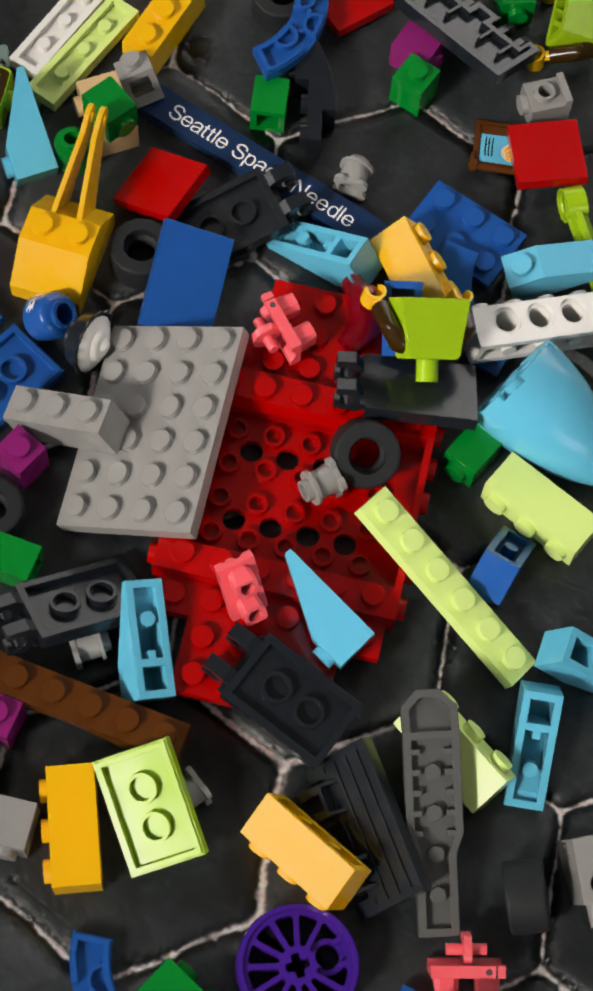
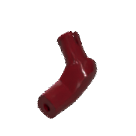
[337,274,380,355]

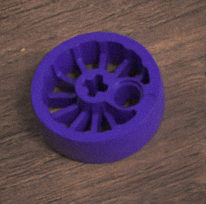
[235,903,360,991]

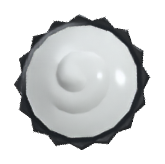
[63,310,115,378]

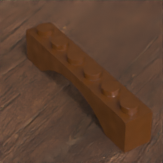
[0,651,191,765]

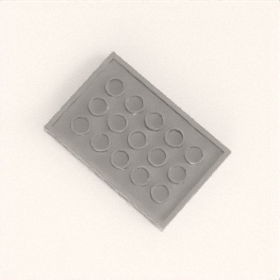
[56,326,250,539]

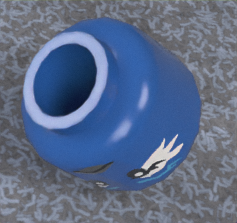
[22,291,77,341]

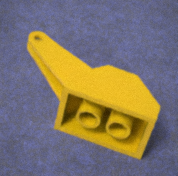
[10,103,115,315]

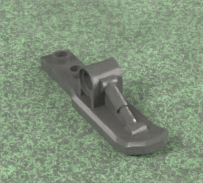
[400,688,464,938]

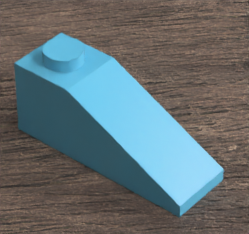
[1,66,58,187]
[266,220,383,287]
[501,239,593,301]
[285,549,375,670]
[118,578,176,704]
[534,626,593,693]
[503,680,564,812]

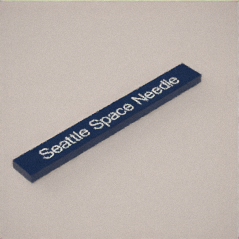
[138,83,389,247]

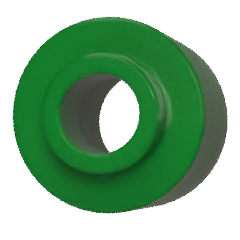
[54,127,90,176]

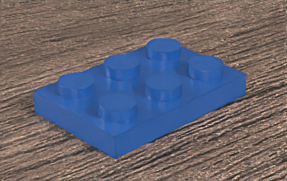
[409,180,527,292]

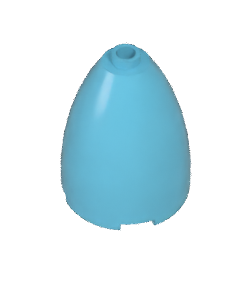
[477,339,593,486]

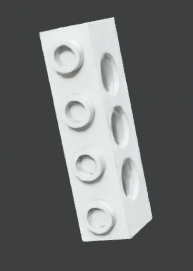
[465,290,593,364]

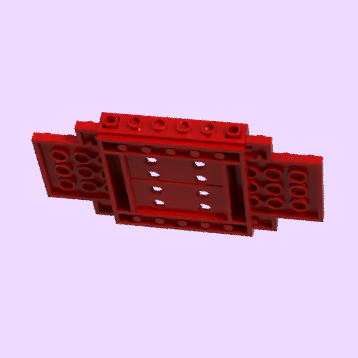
[147,279,445,708]

